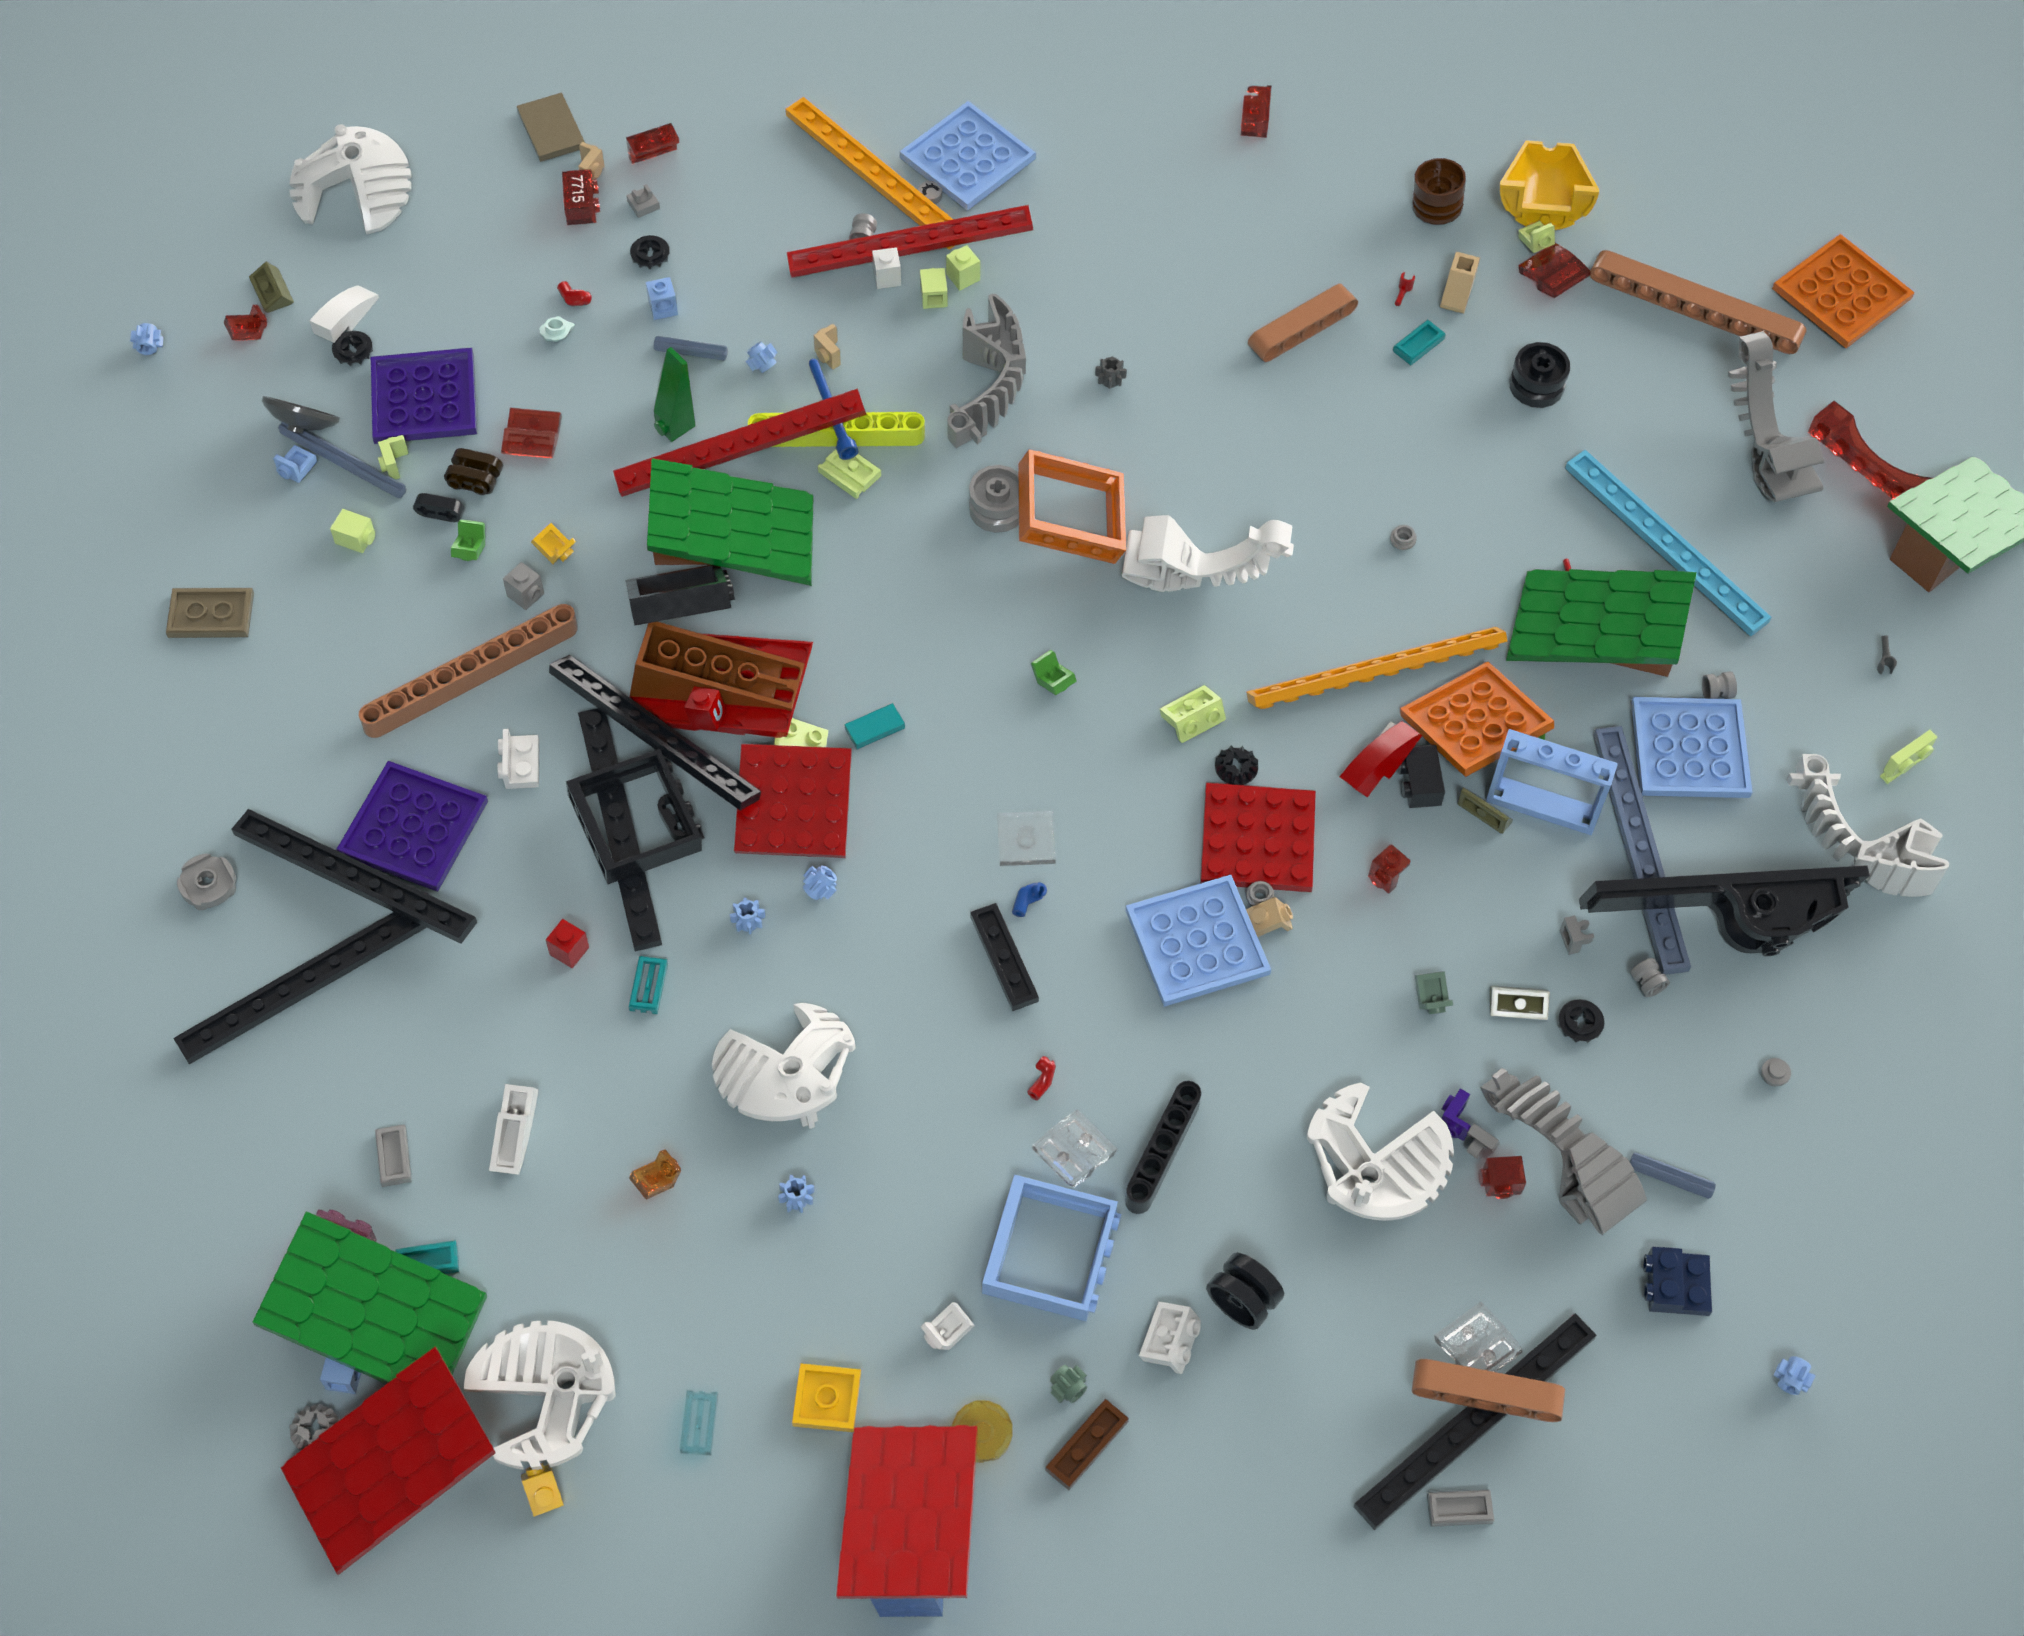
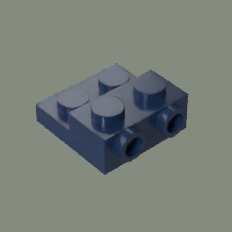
[1643,1246,1712,1316]

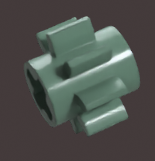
[1050,1365,1088,1403]

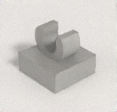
[626,185,660,218]
[1559,915,1594,955]
[1467,1123,1500,1159]

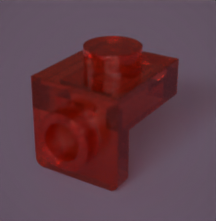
[223,304,267,341]
[1368,845,1411,894]

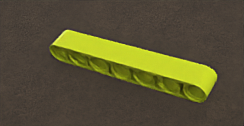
[747,412,925,447]

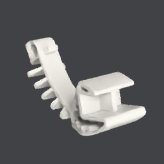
[1122,515,1294,592]
[1786,754,1949,897]

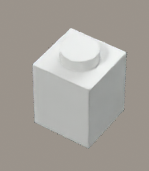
[872,247,901,289]

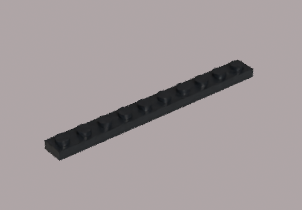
[549,655,761,811]
[578,708,662,951]
[231,809,477,944]
[173,893,428,1065]
[1353,1313,1597,1531]

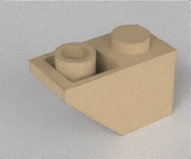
[1440,252,1480,314]

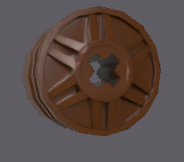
[1412,158,1466,225]

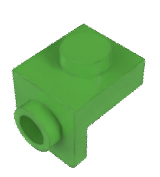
[451,519,485,561]
[1031,650,1077,695]

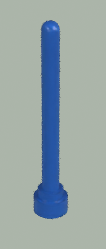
[809,358,859,460]

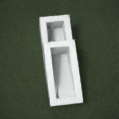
[309,285,379,343]
[489,1084,538,1175]

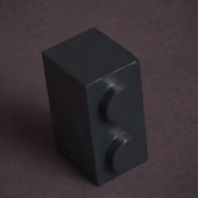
[1398,745,1445,808]

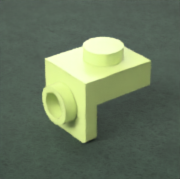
[1518,221,1555,253]
[377,435,408,480]

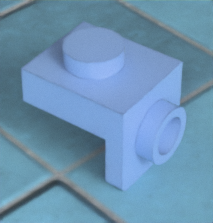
[273,445,317,483]

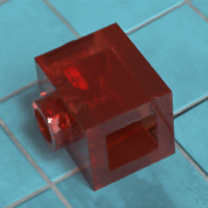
[1479,1156,1526,1199]

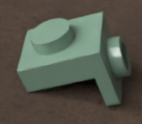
[1414,971,1453,1014]

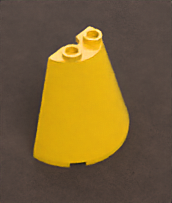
[1500,140,1599,230]

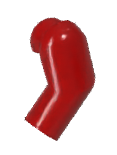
[557,281,592,306]
[1027,1056,1056,1101]

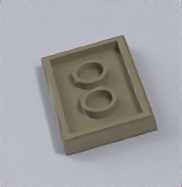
[517,92,585,162]
[166,588,254,638]

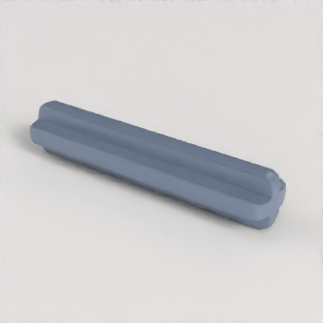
[654,336,728,361]
[1630,1153,1716,1199]

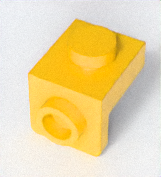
[531,523,576,564]
[521,1463,564,1517]

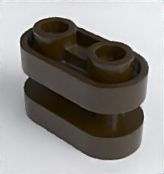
[444,448,504,495]

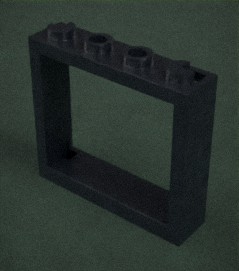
[625,565,735,626]
[566,749,705,885]

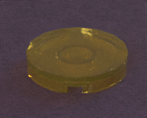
[952,1400,1013,1463]

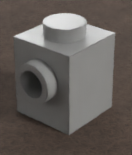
[503,562,544,610]

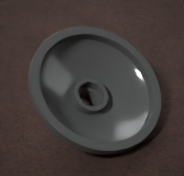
[262,396,340,434]

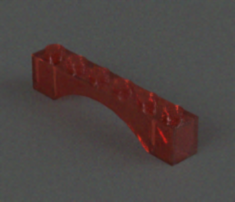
[1808,400,1933,499]

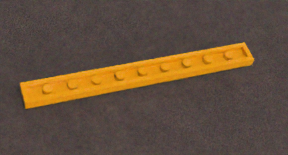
[786,97,954,250]
[1246,627,1507,709]

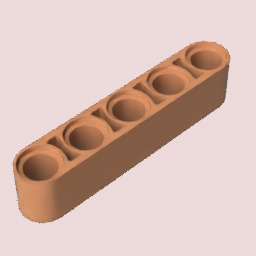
[1247,284,1359,362]
[1411,1359,1565,1422]

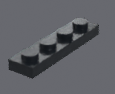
[970,903,1039,1011]

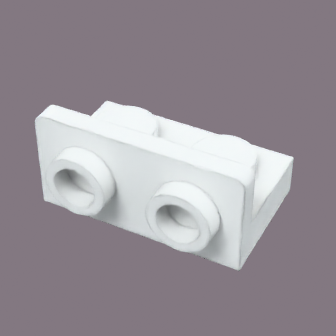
[498,729,539,789]
[1139,1302,1201,1374]

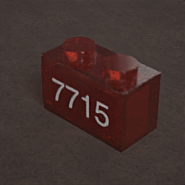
[562,169,600,225]

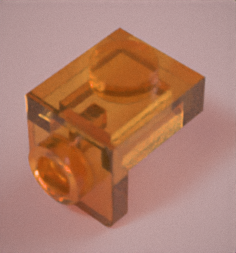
[629,1149,681,1200]

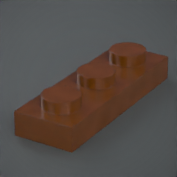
[1045,1399,1129,1490]

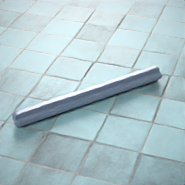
[278,422,406,498]

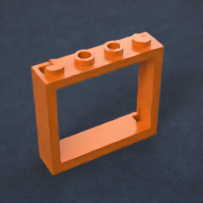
[1018,449,1126,564]

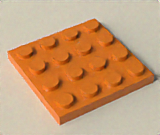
[1772,234,1915,349]
[1400,661,1554,777]

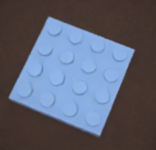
[900,101,1036,211]
[1631,697,1753,798]
[1125,875,1271,1007]

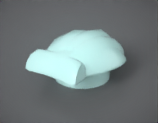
[539,316,575,342]

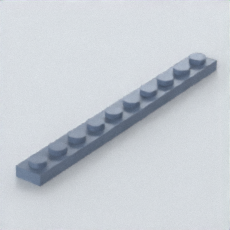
[1594,726,1691,975]

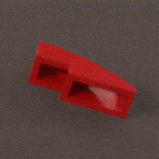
[1339,721,1423,798]

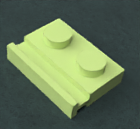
[818,449,881,499]
[1880,730,1937,784]

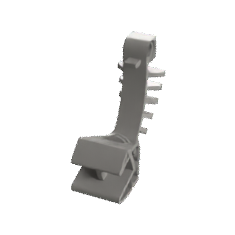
[947,294,1026,448]
[1728,331,1824,502]
[1480,1068,1647,1235]

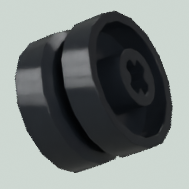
[1510,342,1570,408]
[1206,1252,1285,1330]

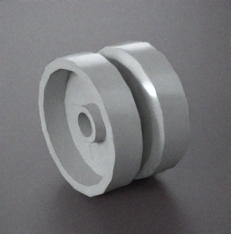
[969,465,1019,533]

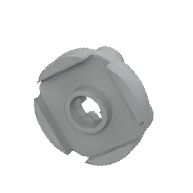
[177,854,236,910]

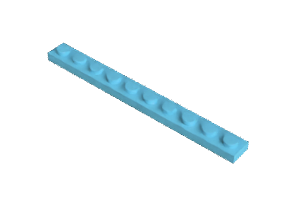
[1565,450,1772,637]

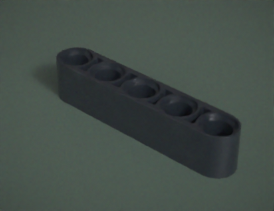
[1125,1080,1202,1214]

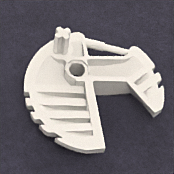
[290,124,412,235]
[712,1003,856,1129]
[1307,1083,1454,1221]
[464,1321,616,1470]

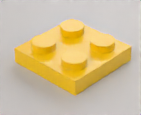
[792,1363,861,1432]

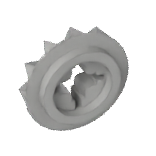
[289,1403,339,1450]

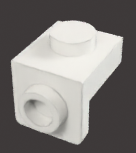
[921,1302,975,1350]

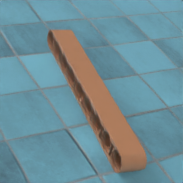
[1589,250,1806,354]
[358,604,578,738]

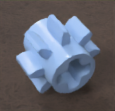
[130,323,163,355]
[745,341,778,373]
[803,866,837,900]
[730,897,765,934]
[778,1175,815,1213]
[1774,1356,1815,1395]

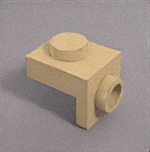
[578,142,605,186]
[813,324,841,370]
[1246,897,1293,937]

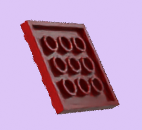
[734,744,852,858]
[1200,783,1316,892]

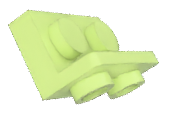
[1160,685,1226,743]

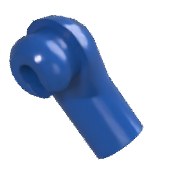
[1012,882,1047,917]

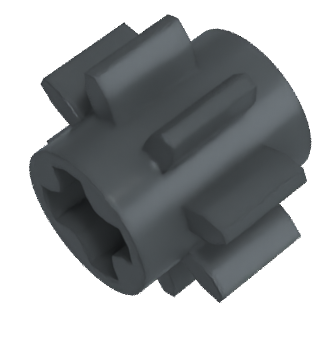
[1095,356,1127,389]

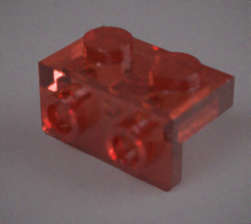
[626,123,680,164]

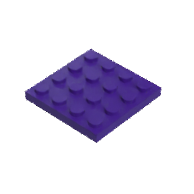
[370,347,477,444]
[336,761,488,892]

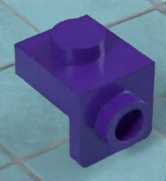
[1441,1088,1471,1141]

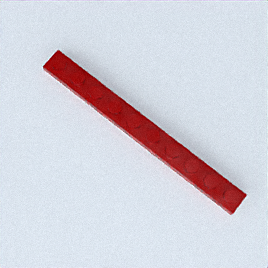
[786,205,1033,278]
[613,388,867,497]

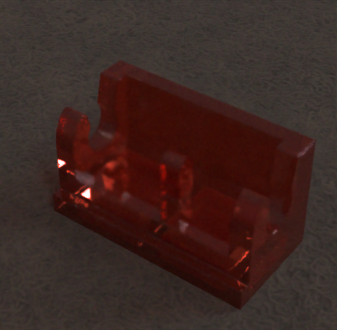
[1241,85,1272,138]

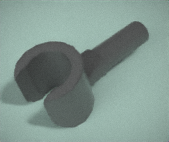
[1877,635,1897,674]

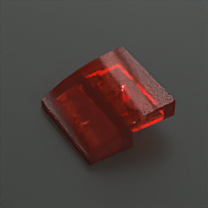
[1519,243,1591,298]
[501,408,562,459]

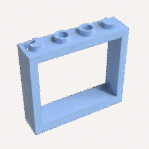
[1486,729,1618,835]
[982,1174,1121,1322]

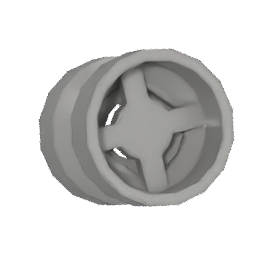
[849,213,877,240]
[1702,671,1737,699]
[1630,958,1670,997]

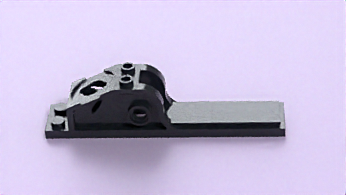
[1579,865,1870,956]

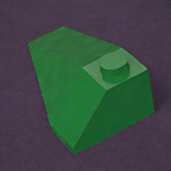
[654,347,696,442]

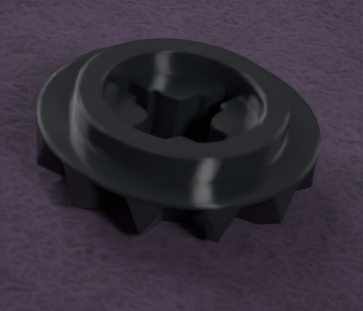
[630,235,670,269]
[332,331,373,366]
[1215,745,1258,785]
[1558,999,1605,1043]

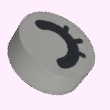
[918,181,942,204]

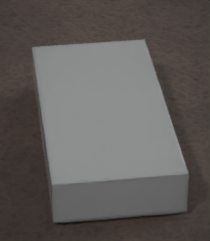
[375,1125,412,1187]
[1427,1490,1494,1527]

